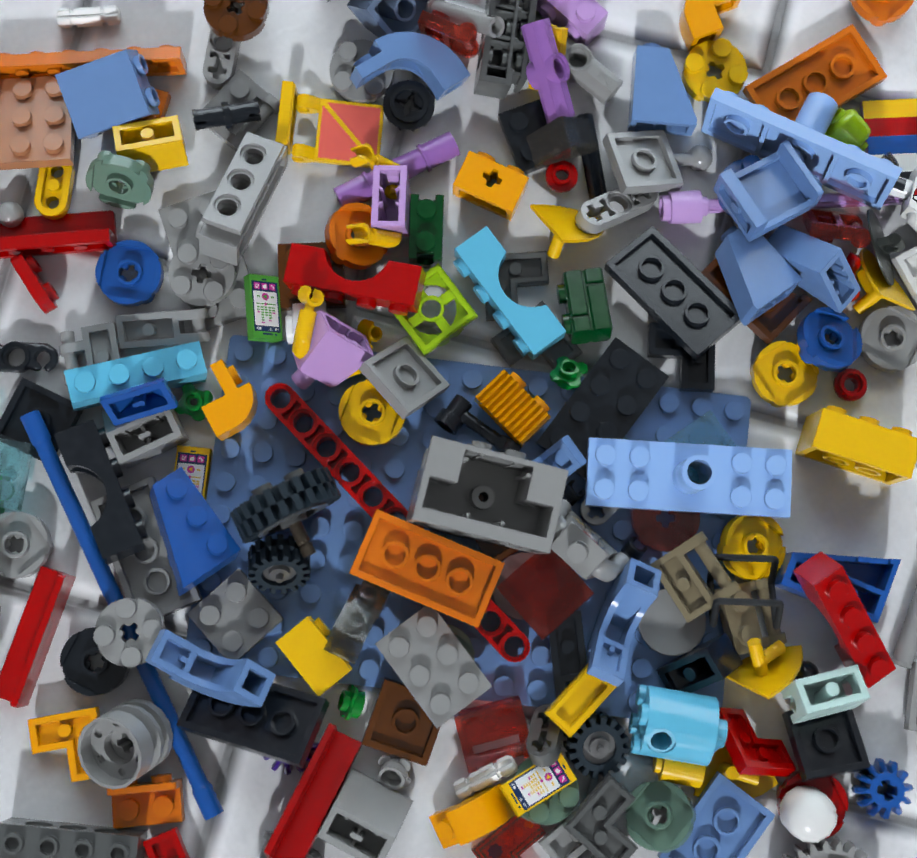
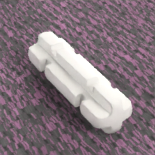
[56,5,121,29]
[453,755,518,799]

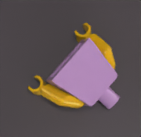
[346,143,411,248]
[291,285,383,390]

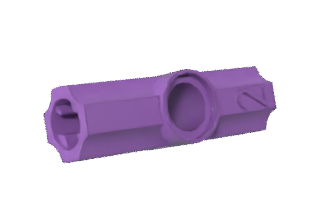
[521,18,576,124]

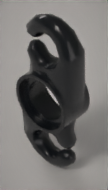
[0,341,59,373]

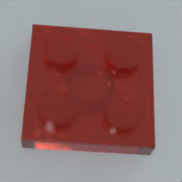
[496,549,594,641]

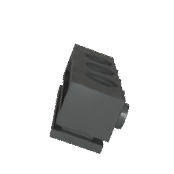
[473,0,538,100]
[0,817,148,858]

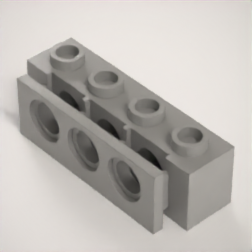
[196,132,287,266]

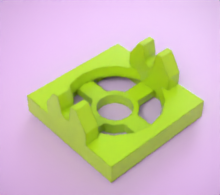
[394,263,478,356]

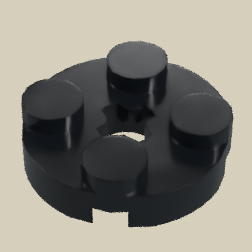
[60,627,130,696]

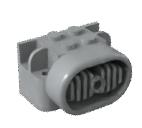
[406,435,569,554]

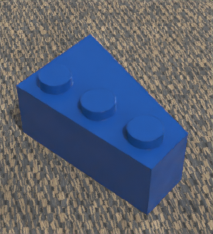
[149,467,241,597]
[775,552,901,623]

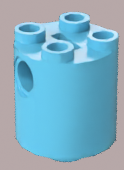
[628,684,728,766]

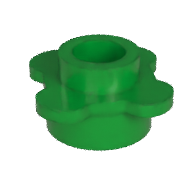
[550,356,588,390]
[175,383,213,421]
[337,684,365,720]

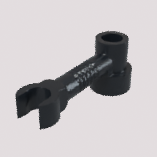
[434,395,522,452]

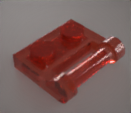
[418,10,479,59]
[802,209,871,248]
[454,695,529,774]

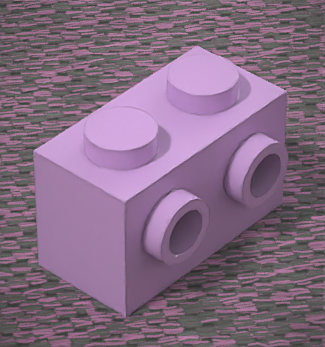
[536,0,608,46]

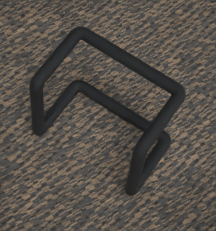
[707,554,784,630]

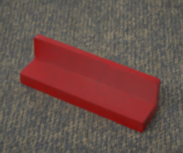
[0,210,117,259]
[0,566,76,708]
[264,723,362,858]

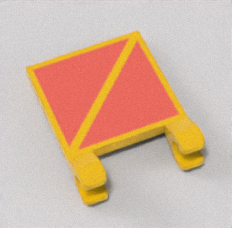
[292,94,384,168]

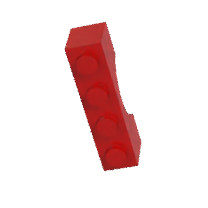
[283,243,426,316]
[793,551,896,688]

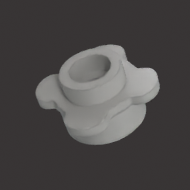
[378,755,411,790]

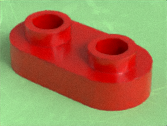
[10,252,60,314]

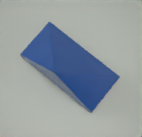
[99,378,178,426]

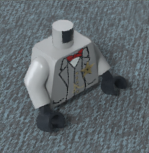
[551,480,647,582]

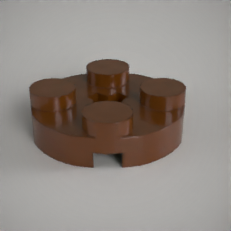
[203,0,269,42]

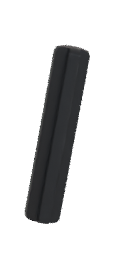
[575,113,607,200]

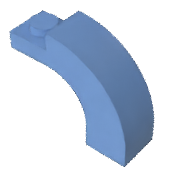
[350,32,471,101]
[586,557,662,687]
[145,629,276,707]

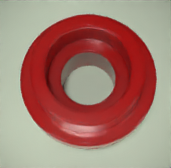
[545,160,578,193]
[833,368,867,402]

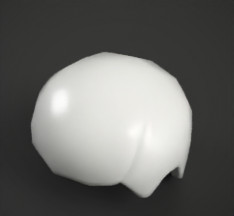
[780,786,838,843]

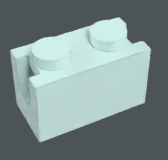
[781,664,871,724]

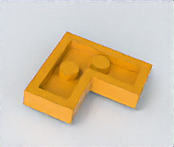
[28,706,100,783]

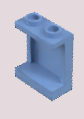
[55,49,160,139]
[713,140,824,242]

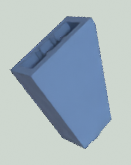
[628,43,697,136]
[715,225,802,326]
[767,225,861,313]

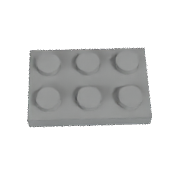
[375,606,493,729]

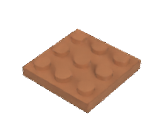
[0,76,75,170]

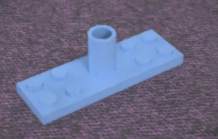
[701,87,902,210]
[585,437,792,518]

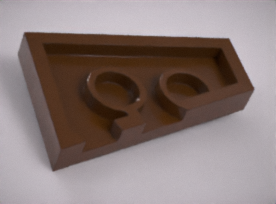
[701,258,813,346]

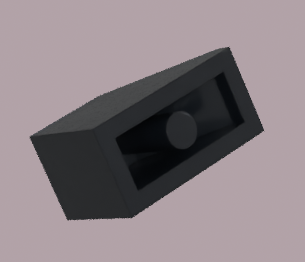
[656,633,743,693]

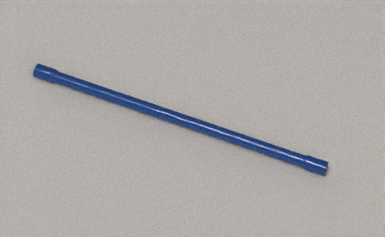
[20,410,224,821]

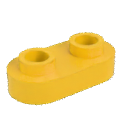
[34,166,75,220]

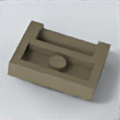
[650,531,741,623]
[714,577,787,655]

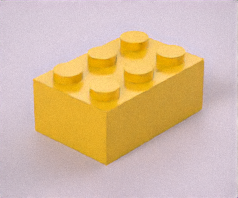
[795,405,917,485]

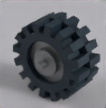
[248,534,311,594]
[563,711,630,779]

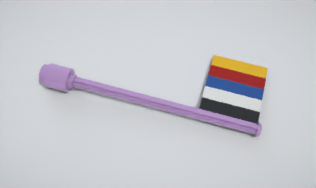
[659,99,917,224]

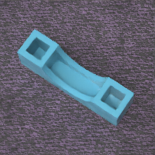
[453,226,566,361]
[64,341,207,411]

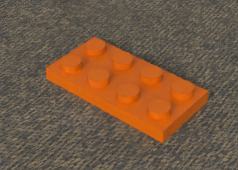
[742,24,888,121]
[349,509,505,628]

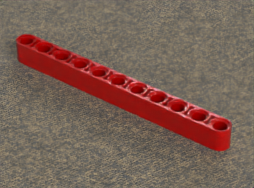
[265,383,530,663]

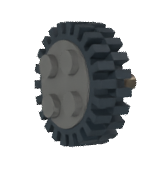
[230,467,341,558]

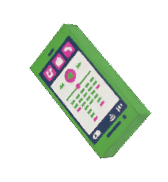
[244,274,283,343]

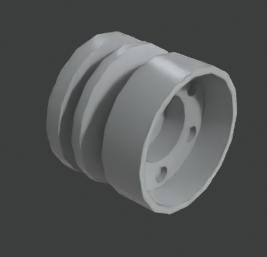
[77,699,173,790]

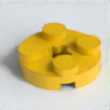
[682,38,748,102]
[750,341,819,408]
[338,379,405,446]
[717,515,786,580]

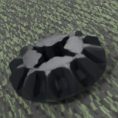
[383,80,434,132]

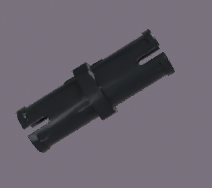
[192,100,261,131]

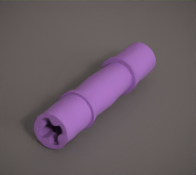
[333,131,460,207]

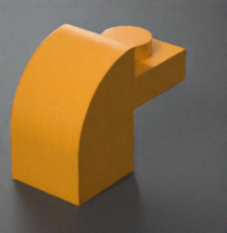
[679,0,741,52]
[201,359,258,441]
[429,783,515,849]

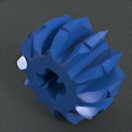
[851,758,914,819]

